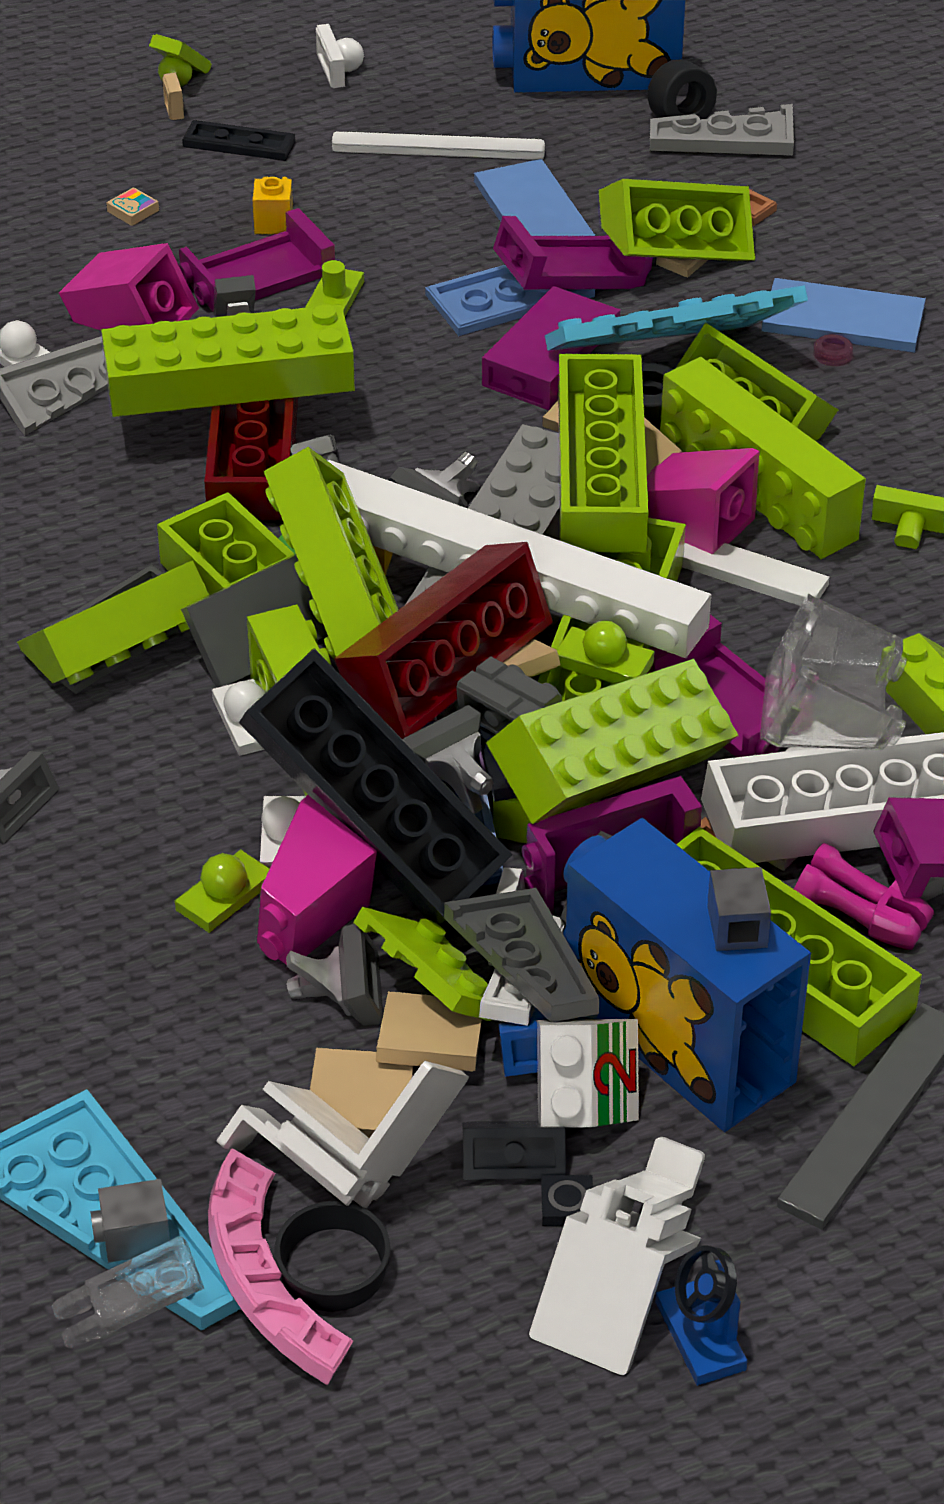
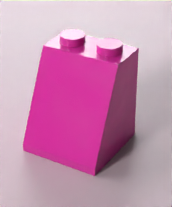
[59,243,199,331]
[647,448,760,555]
[257,795,377,965]

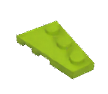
[353,907,491,1021]

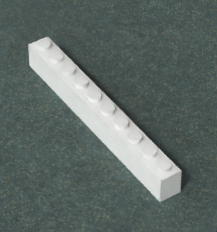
[328,460,711,658]

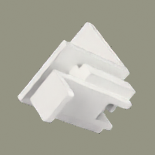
[217,1061,469,1208]
[529,1137,705,1375]

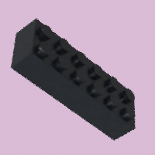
[239,648,513,925]

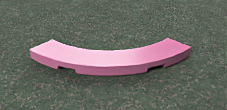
[208,1148,353,1385]

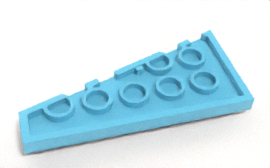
[545,285,808,351]
[0,1089,241,1330]

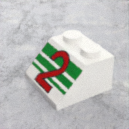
[537,1019,639,1127]

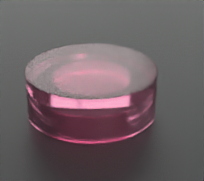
[813,334,853,366]

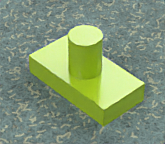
[305,260,364,316]
[872,485,944,549]

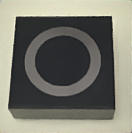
[541,1175,593,1226]

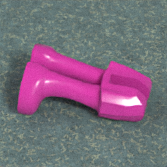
[794,843,934,950]

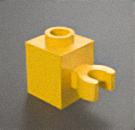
[253,177,293,234]

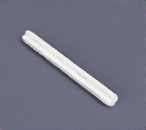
[332,131,545,160]

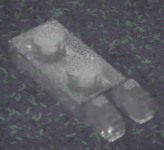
[51,1236,204,1349]

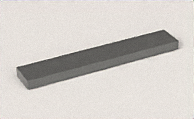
[777,1003,944,1230]

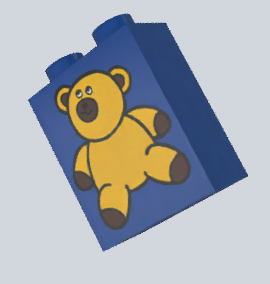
[492,0,685,92]
[563,818,811,1133]

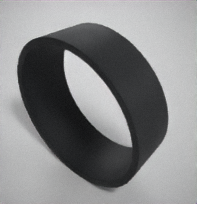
[274,1201,390,1311]

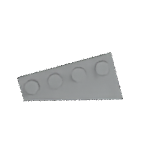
[649,104,794,155]
[0,336,108,436]

